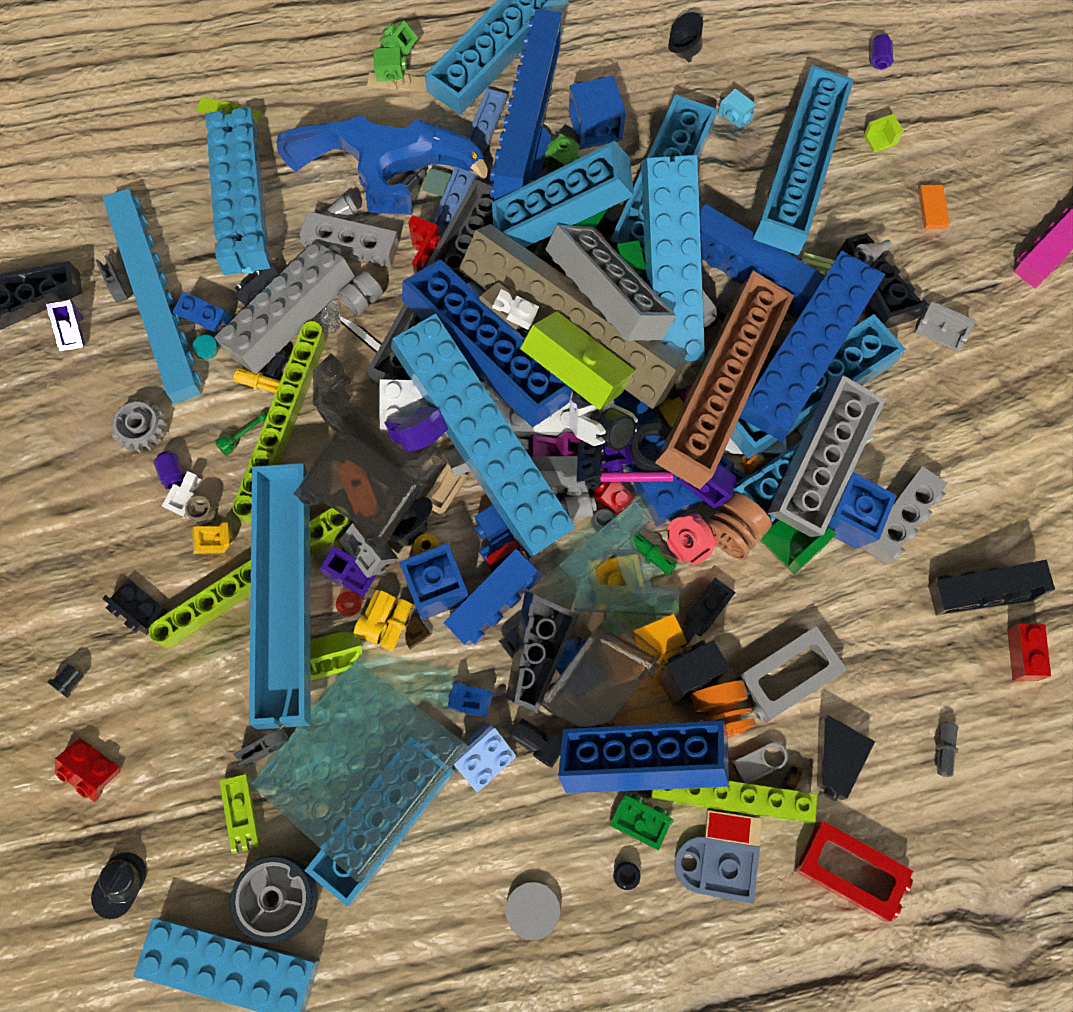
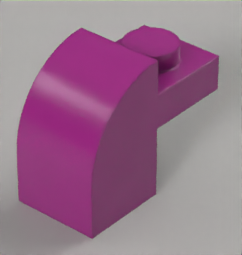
[530,432,583,457]

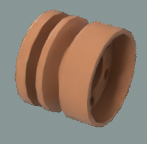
[706,492,772,560]

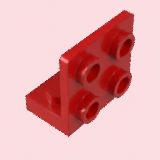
[408,215,441,274]

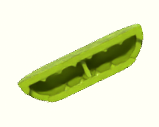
[310,632,362,681]

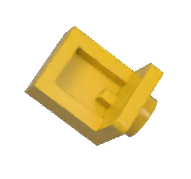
[192,522,233,554]

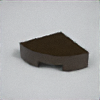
[405,613,431,650]
[781,764,803,790]

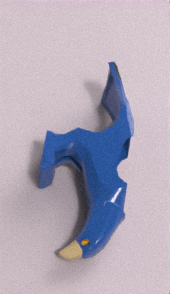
[276,115,488,215]

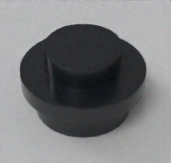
[613,862,641,890]

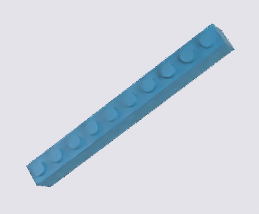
[102,188,202,404]

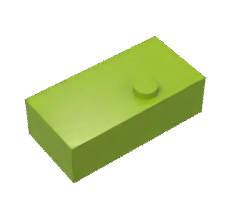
[520,311,635,410]

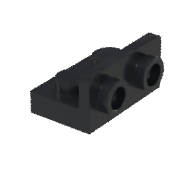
[102,578,168,635]

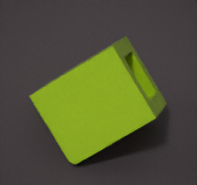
[864,114,904,153]

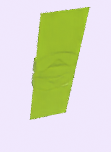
[196,97,261,123]

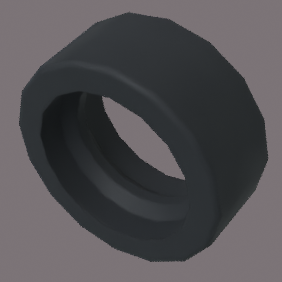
[630,423,671,472]

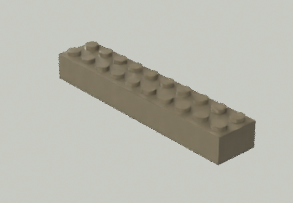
[458,224,688,409]

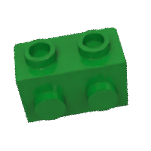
[609,793,674,851]

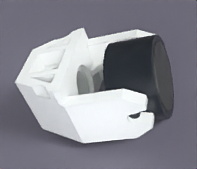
[569,395,638,451]

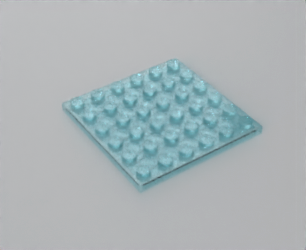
[251,660,468,883]

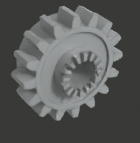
[110,399,167,453]

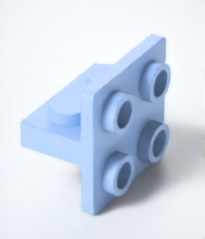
[448,723,516,792]

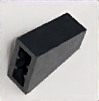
[817,715,875,801]

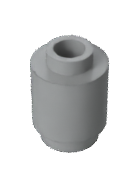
[559,492,597,521]

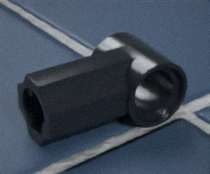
[510,718,562,768]

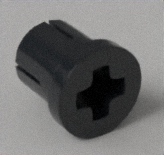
[47,663,84,699]

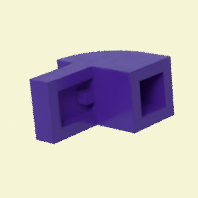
[384,406,448,451]
[320,546,376,597]

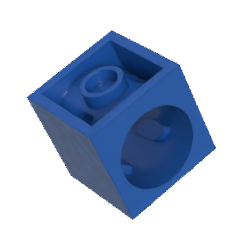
[568,75,626,150]
[825,472,897,549]
[399,543,468,621]

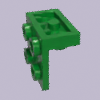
[760,520,837,575]

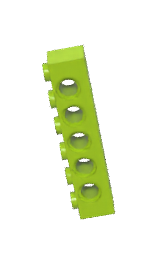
[649,781,817,823]

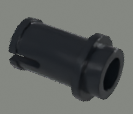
[263,350,289,380]

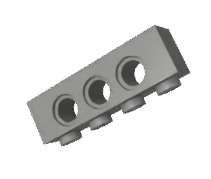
[299,211,399,267]
[861,466,948,565]

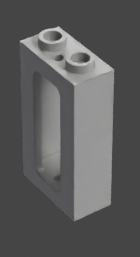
[736,626,848,723]

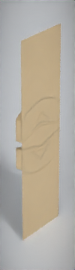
[367,72,427,92]

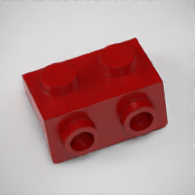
[55,737,120,802]

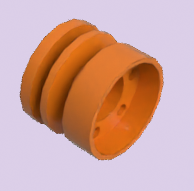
[690,681,756,738]

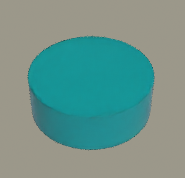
[193,335,219,360]

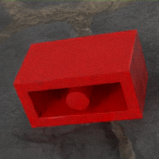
[1007,624,1051,681]

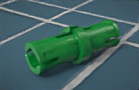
[629,532,678,576]

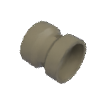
[185,496,217,526]

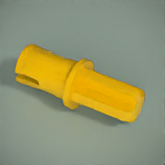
[234,367,280,393]
[380,599,414,651]

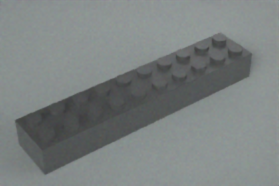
[367,179,494,385]

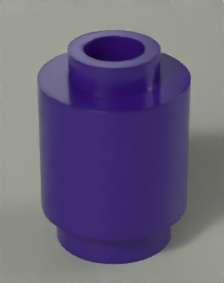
[870,34,894,70]
[153,451,185,490]

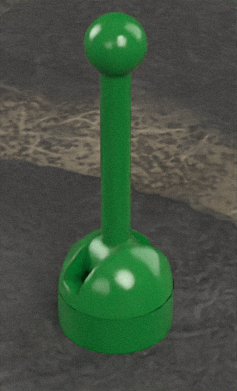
[214,412,268,457]

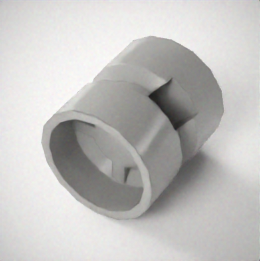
[338,271,383,316]

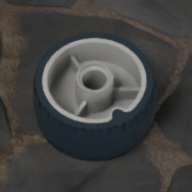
[230,855,318,943]

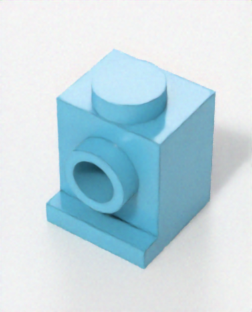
[717,89,755,128]

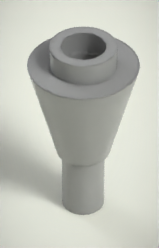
[854,240,892,266]

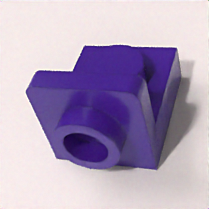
[601,445,632,472]

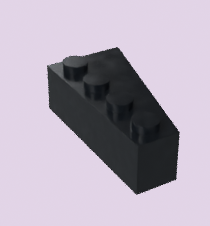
[836,233,929,329]
[0,261,83,330]
[928,559,1055,616]
[506,591,579,713]

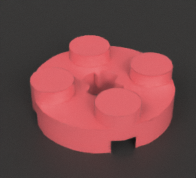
[667,513,717,565]

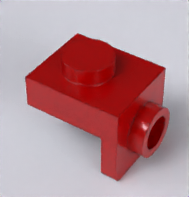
[590,482,634,516]

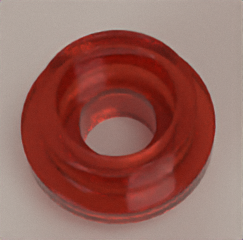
[336,591,362,617]

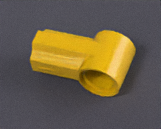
[353,590,397,645]

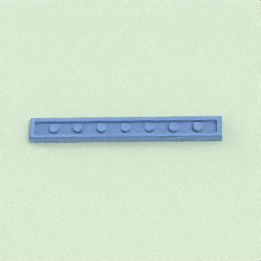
[432,88,508,238]

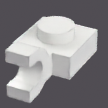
[492,289,539,330]
[162,471,202,518]

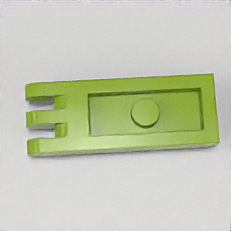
[219,774,260,854]

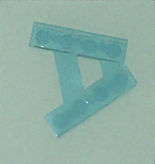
[559,501,679,617]

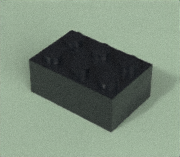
[658,640,730,706]

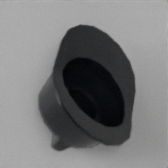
[668,12,703,62]
[382,497,433,546]
[91,852,146,920]

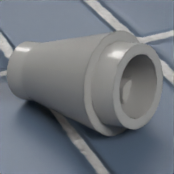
[322,195,358,219]

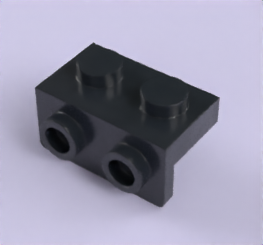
[233,264,279,307]

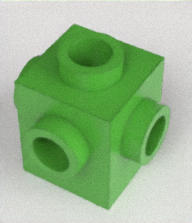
[379,20,418,56]
[545,134,580,171]

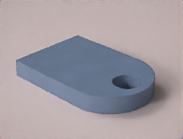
[674,837,760,904]

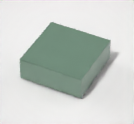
[422,168,451,197]

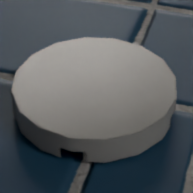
[506,882,560,940]

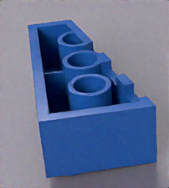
[443,549,546,645]

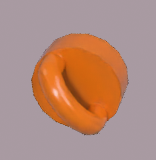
[741,454,769,475]

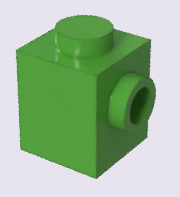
[374,47,407,82]

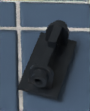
[576,441,602,489]

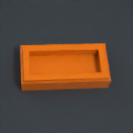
[918,185,949,229]

